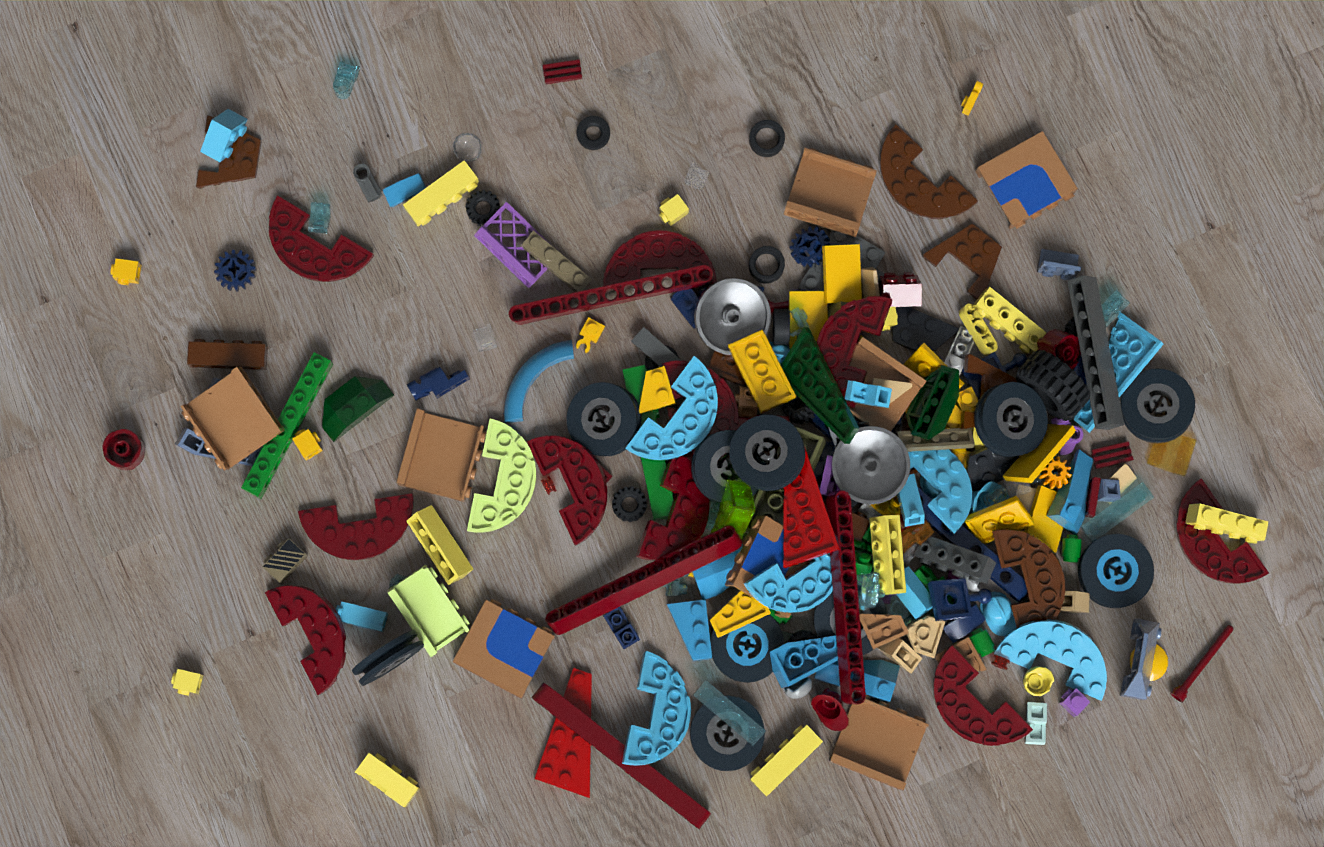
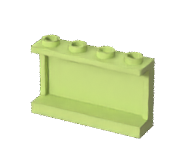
[387,565,470,657]

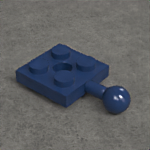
[961,352,1028,401]
[928,578,992,621]

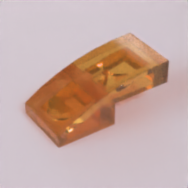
[901,520,934,554]

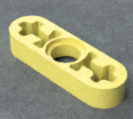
[959,304,998,356]

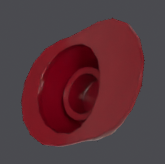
[811,688,849,731]

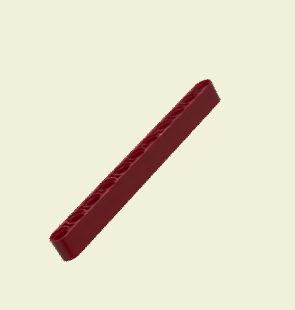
[509,265,714,325]
[826,490,866,705]
[545,526,743,635]
[531,682,711,830]

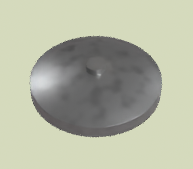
[694,278,771,355]
[832,426,910,504]

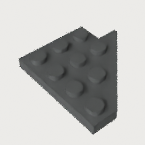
[798,230,886,291]

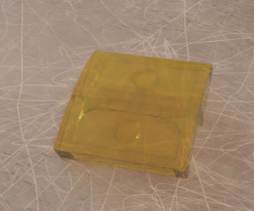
[1147,435,1197,477]

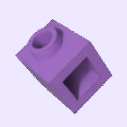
[1060,688,1090,717]

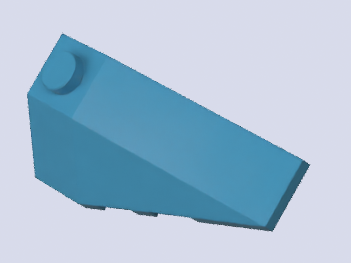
[1046,449,1093,535]
[692,544,743,600]
[770,636,851,688]
[814,660,900,703]

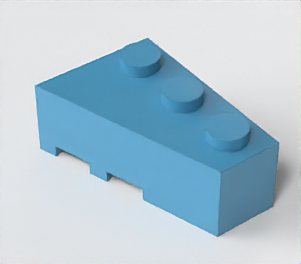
[667,600,712,661]

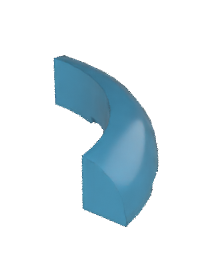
[504,339,574,423]

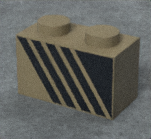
[262,539,308,584]

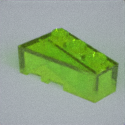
[710,480,755,552]

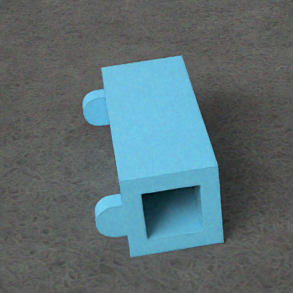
[897,474,925,527]
[896,566,933,619]
[336,601,388,633]

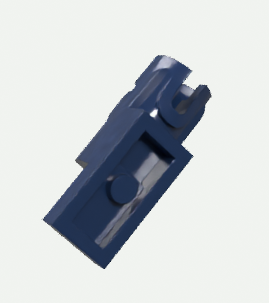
[406,367,470,400]

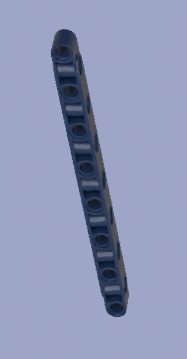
[809,414,1028,602]

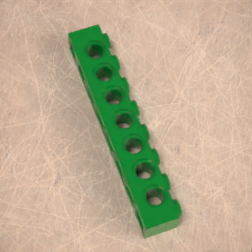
[241,352,333,499]

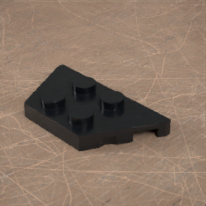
[892,307,959,352]
[966,446,1020,492]

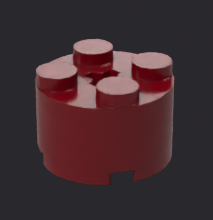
[1037,329,1081,369]
[102,429,145,470]

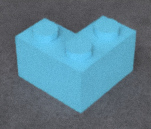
[200,109,248,162]

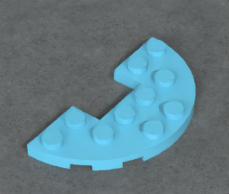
[625,356,718,460]
[908,449,972,533]
[743,536,844,613]
[994,619,1107,701]
[622,651,691,766]

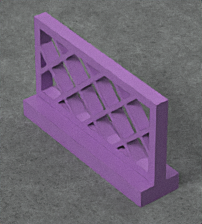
[474,202,551,288]

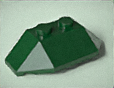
[906,365,959,440]
[322,376,395,442]

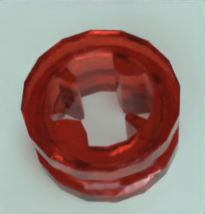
[541,476,557,495]
[991,655,1010,670]

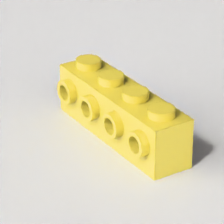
[403,160,479,226]
[972,287,1046,354]
[1186,503,1268,544]
[407,505,473,585]
[869,515,906,595]
[750,725,823,796]

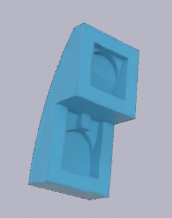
[383,173,426,207]

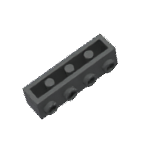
[914,534,996,584]

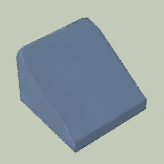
[1098,479,1121,502]

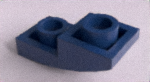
[943,603,986,643]
[603,607,640,649]

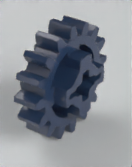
[789,226,831,267]
[214,250,257,292]

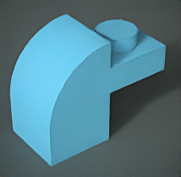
[845,380,892,408]

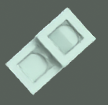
[1025,702,1047,745]

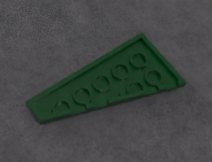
[781,327,859,444]

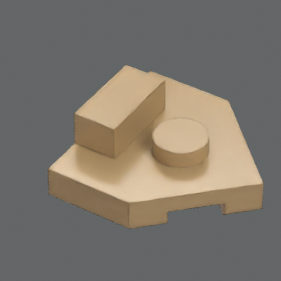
[906,615,945,658]

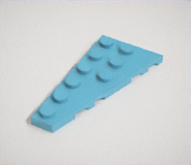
[1074,312,1164,433]

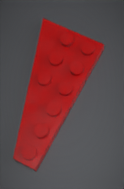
[783,445,840,569]
[534,668,592,798]

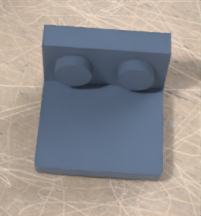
[1037,249,1081,280]

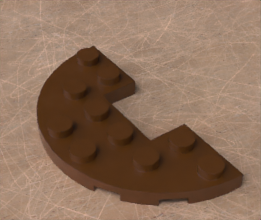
[880,124,978,219]
[992,529,1065,628]

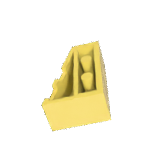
[355,753,420,808]

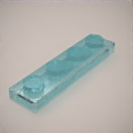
[1080,482,1154,543]
[693,680,766,746]

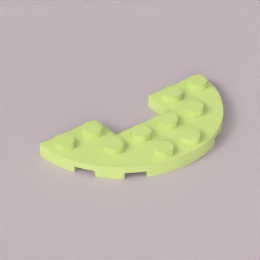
[467,419,536,533]

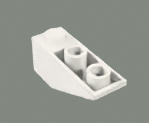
[944,326,974,376]

